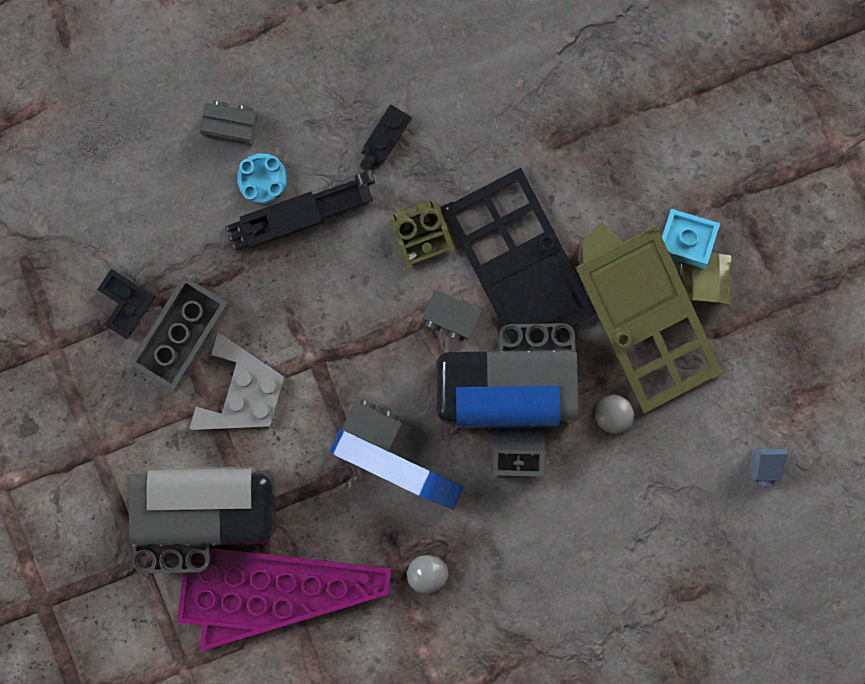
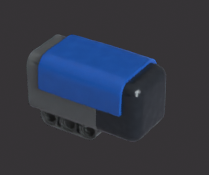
[436,323,578,429]

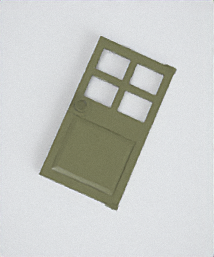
[575,224,723,413]

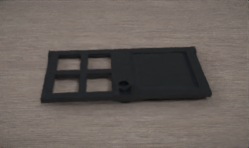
[441,168,597,344]

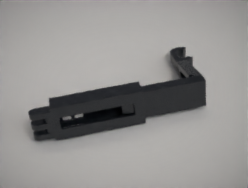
[225,170,375,251]

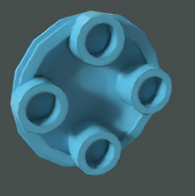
[237,153,287,204]

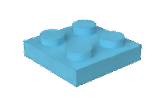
[662,209,720,269]

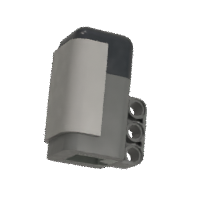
[129,467,276,573]

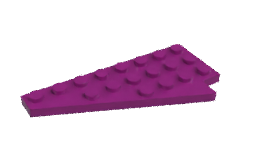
[177,547,392,650]

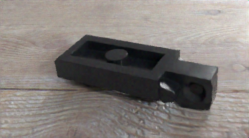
[359,104,412,171]

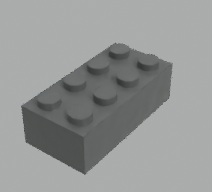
[129,276,231,392]

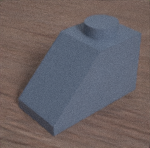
[751,449,787,485]

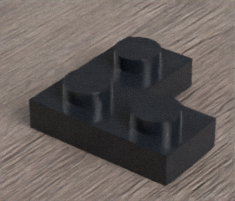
[97,269,155,339]

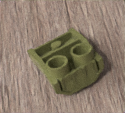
[388,199,455,268]
[678,253,731,305]

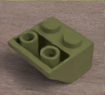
[579,221,623,285]

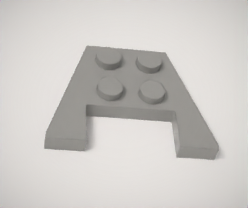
[189,333,285,430]

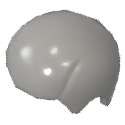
[594,394,635,434]
[407,555,449,594]

